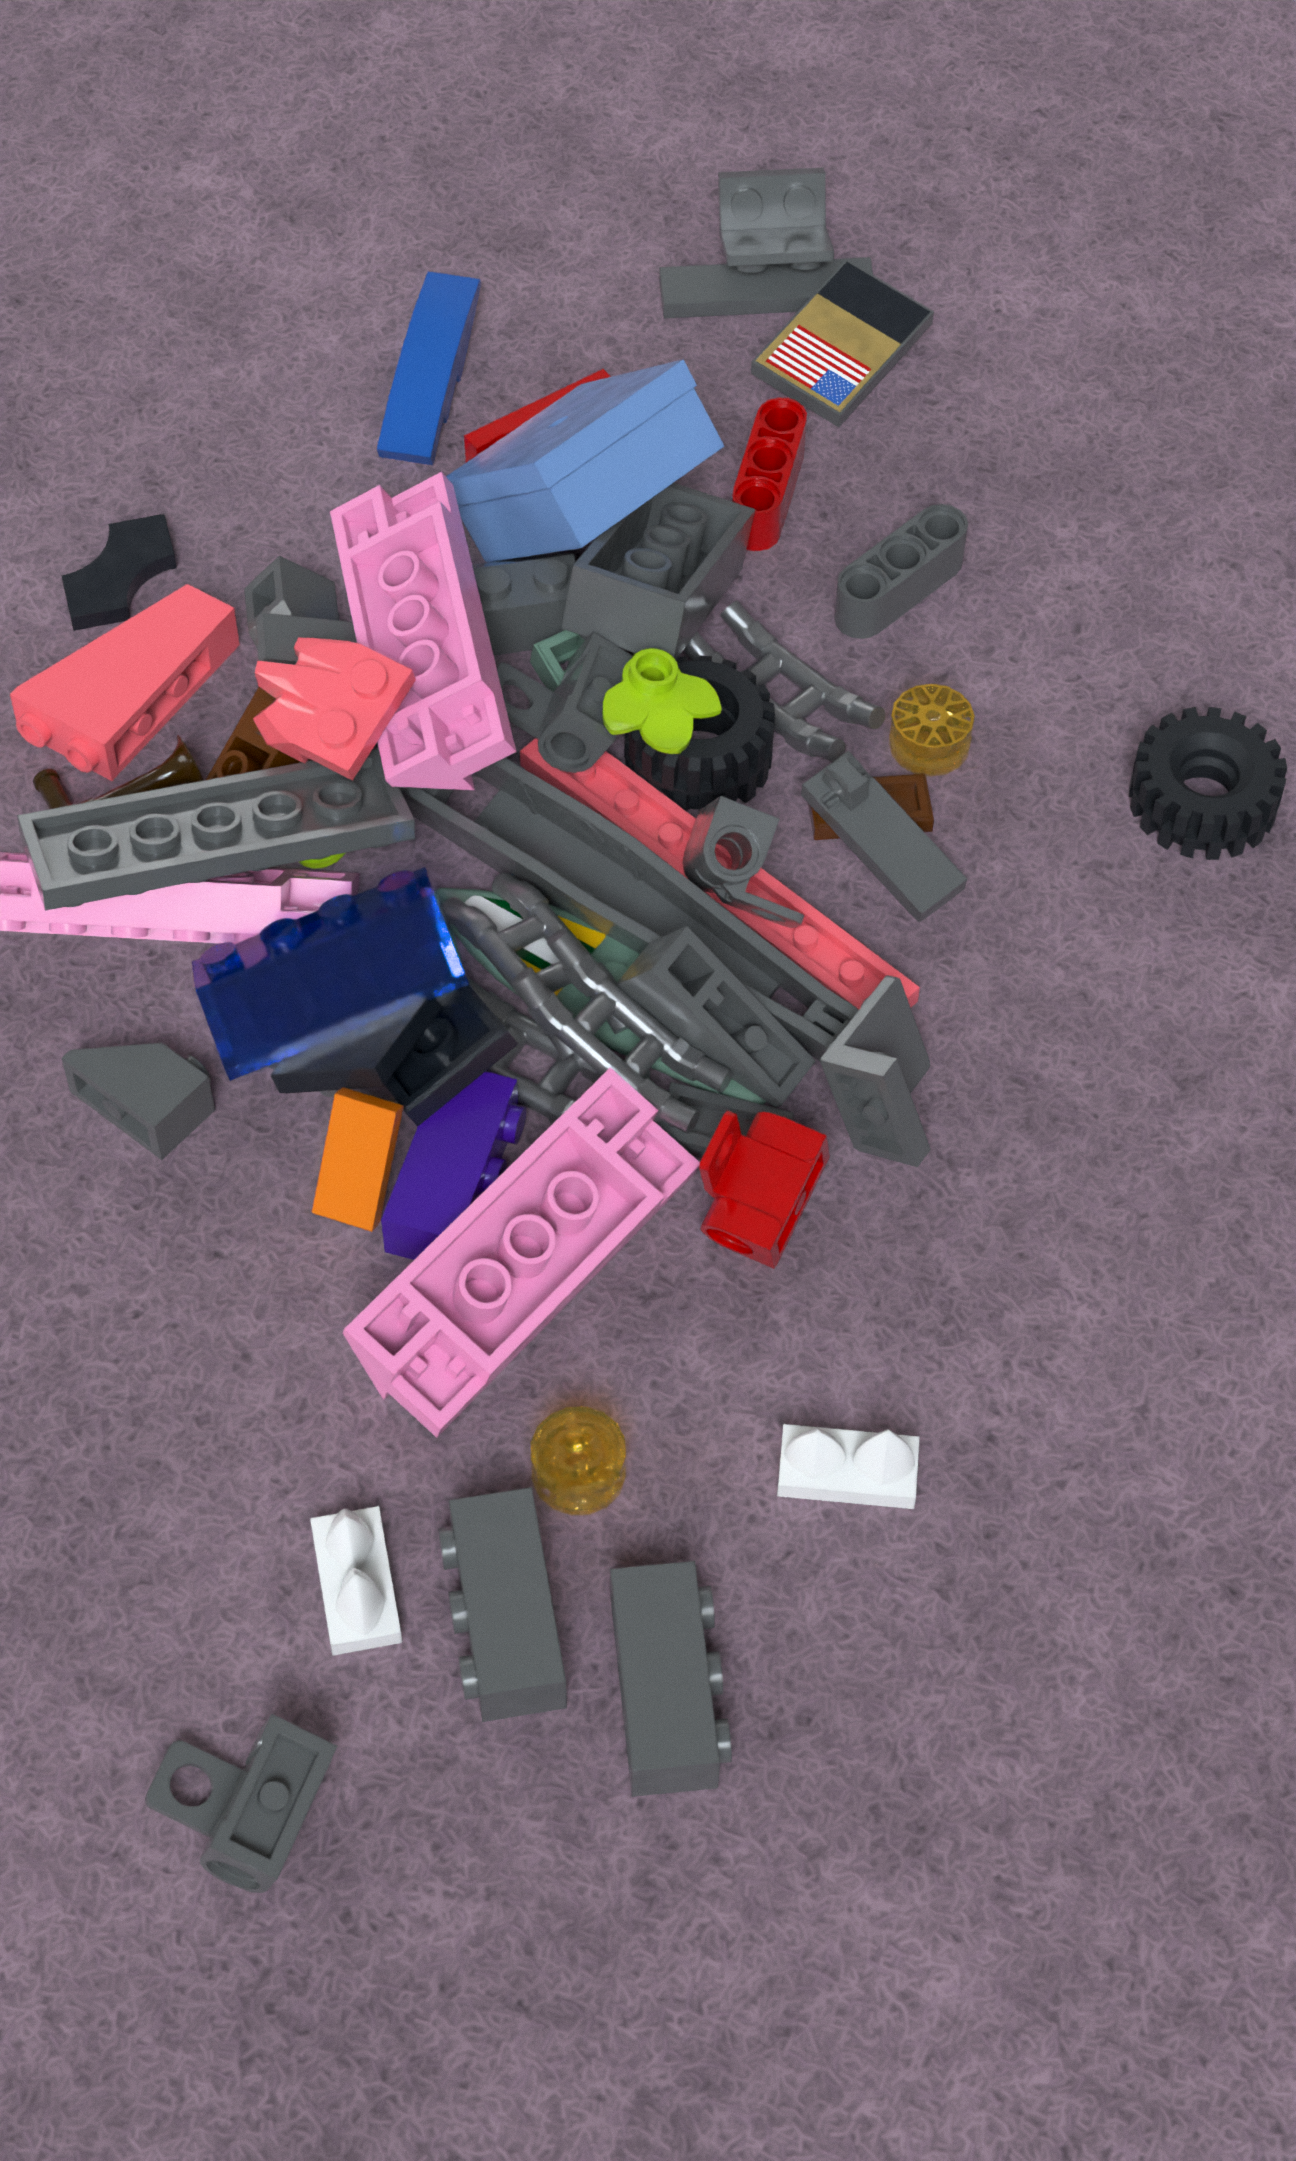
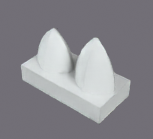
[777,1424,919,1509]
[310,1506,402,1655]

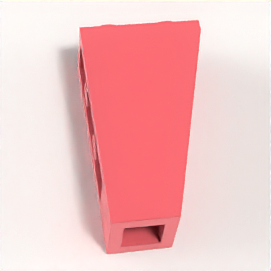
[10,584,240,781]

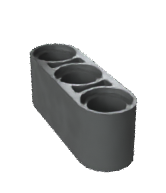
[834,504,968,639]

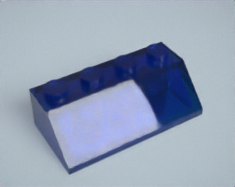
[191,867,469,1081]

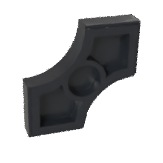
[61,514,177,631]

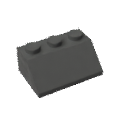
[472,551,576,656]

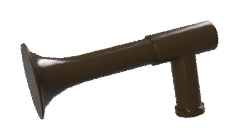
[33,735,204,809]

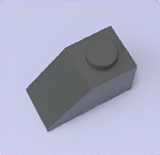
[61,1043,215,1160]

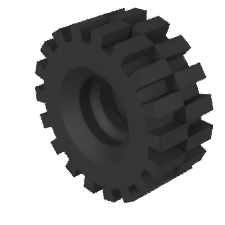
[1129,707,1287,860]

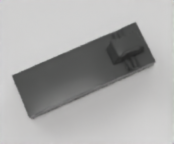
[801,751,967,923]

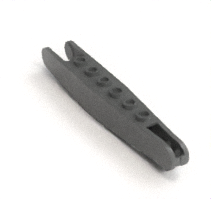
[399,758,859,1061]

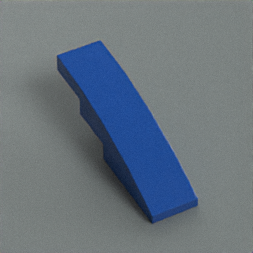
[377,271,481,465]

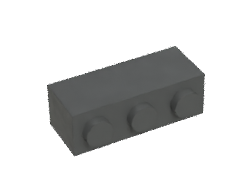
[438,1487,567,1722]
[610,1561,732,1797]

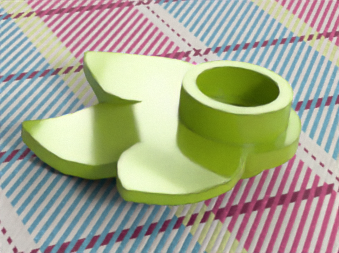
[602,648,721,754]

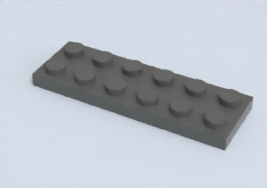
[17,748,415,911]

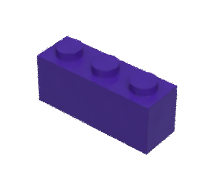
[381,1071,526,1260]

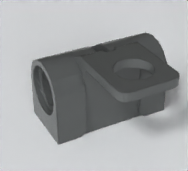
[497,631,633,773]
[682,796,805,928]
[145,1714,337,1893]

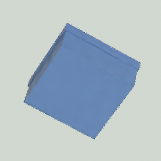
[446,359,724,563]

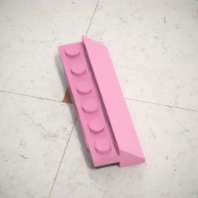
[330,472,516,790]
[0,852,360,951]
[343,1068,700,1438]

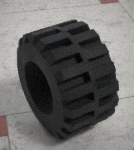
[624,655,775,811]

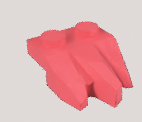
[253,637,416,781]

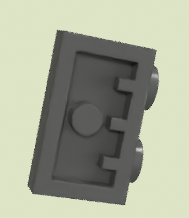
[718,167,834,273]
[820,975,931,1168]

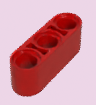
[732,397,807,551]

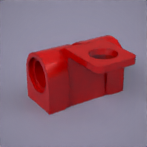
[699,1110,830,1269]

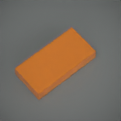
[312,1087,404,1232]

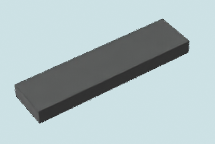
[659,257,873,318]

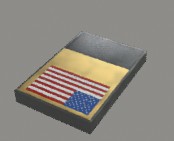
[751,259,934,427]

